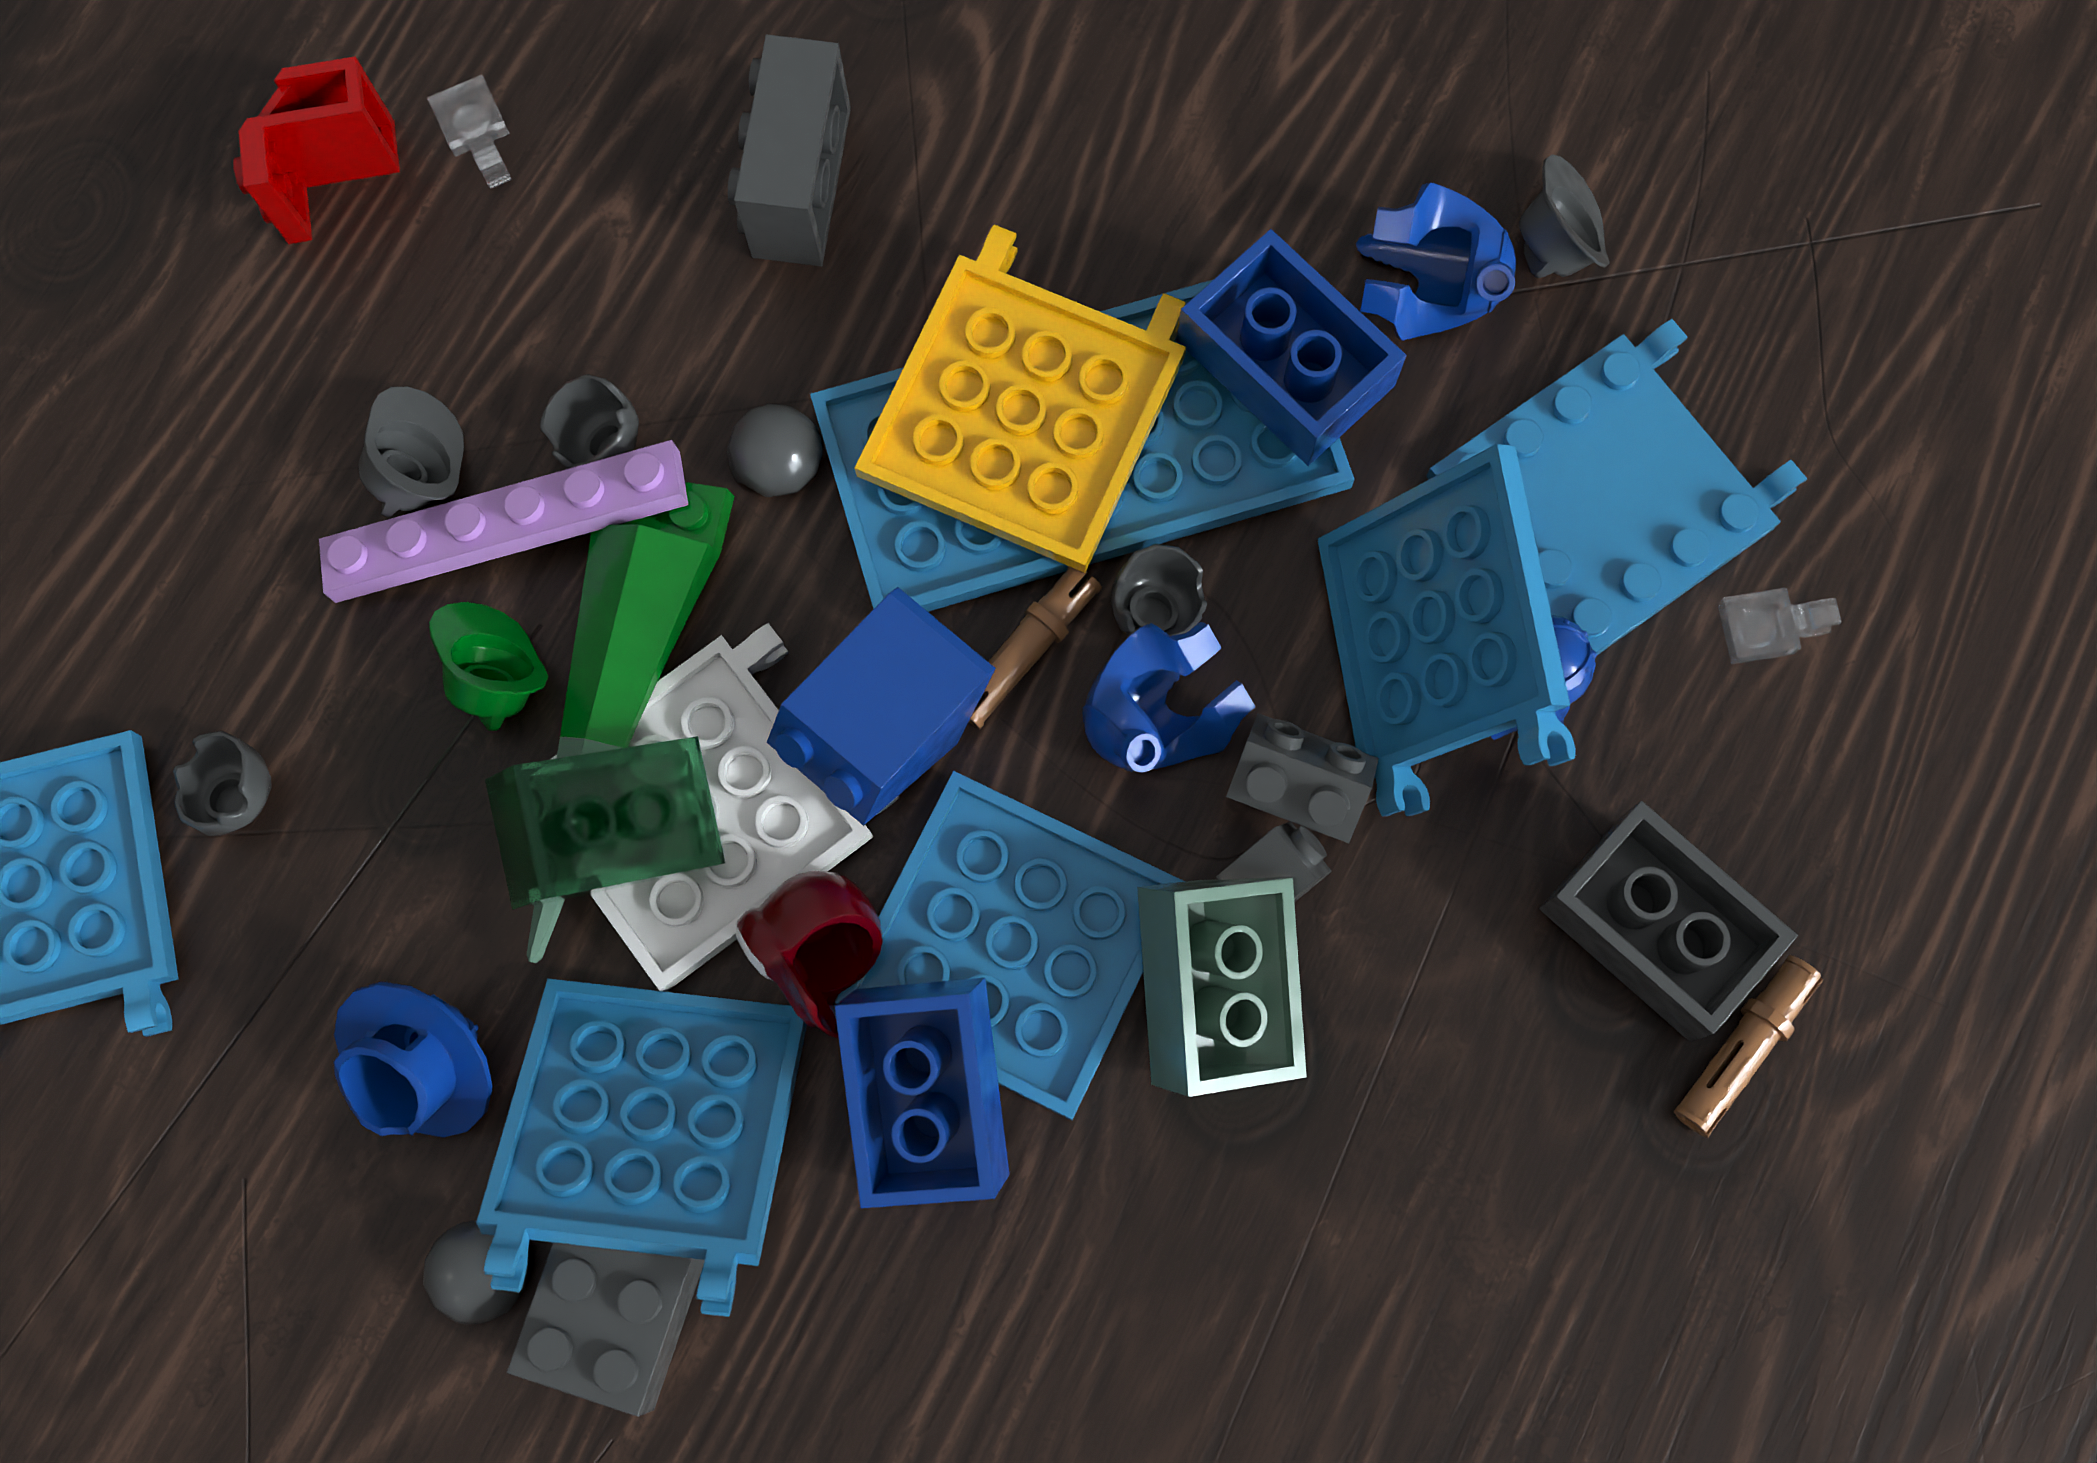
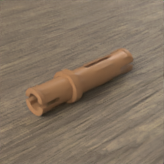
[969,566,1102,730]
[1673,955,1823,1138]

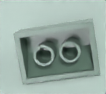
[1137,877,1307,1097]

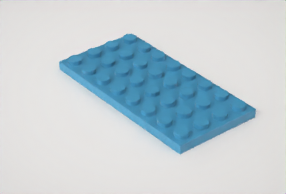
[810,279,1355,612]

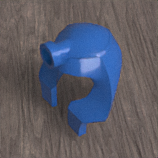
[1356,183,1516,341]
[1082,622,1255,772]

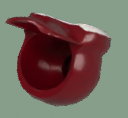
[736,871,883,1039]

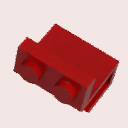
[233,56,400,244]

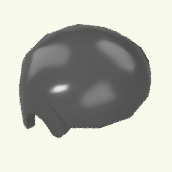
[540,374,639,469]
[726,403,823,497]
[1111,544,1207,637]
[173,731,271,836]
[423,1220,530,1325]

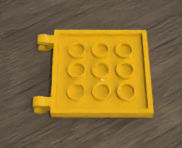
[854,224,1186,573]

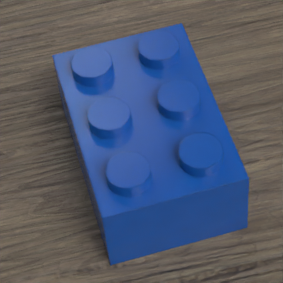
[1177,229,1407,466]
[835,977,1010,1208]

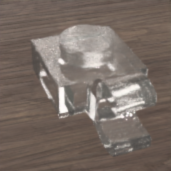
[427,75,512,189]
[1718,588,1842,664]

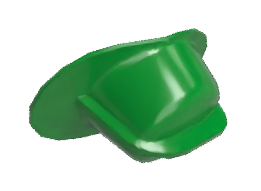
[428,602,548,731]

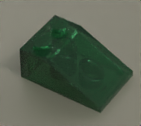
[485,736,725,910]

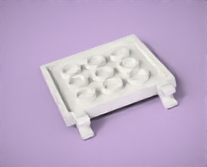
[513,623,899,992]

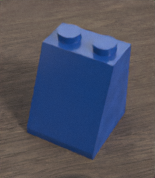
[766,587,996,826]

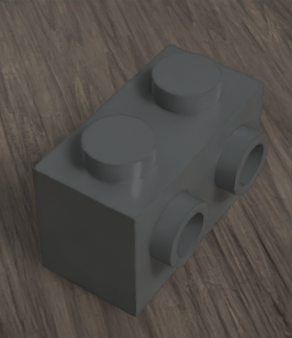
[1226,713,1379,843]

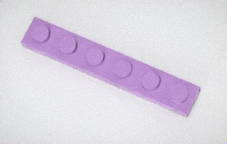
[319,440,689,603]

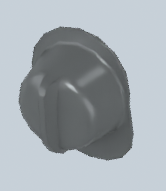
[1519,154,1610,278]
[358,386,464,518]

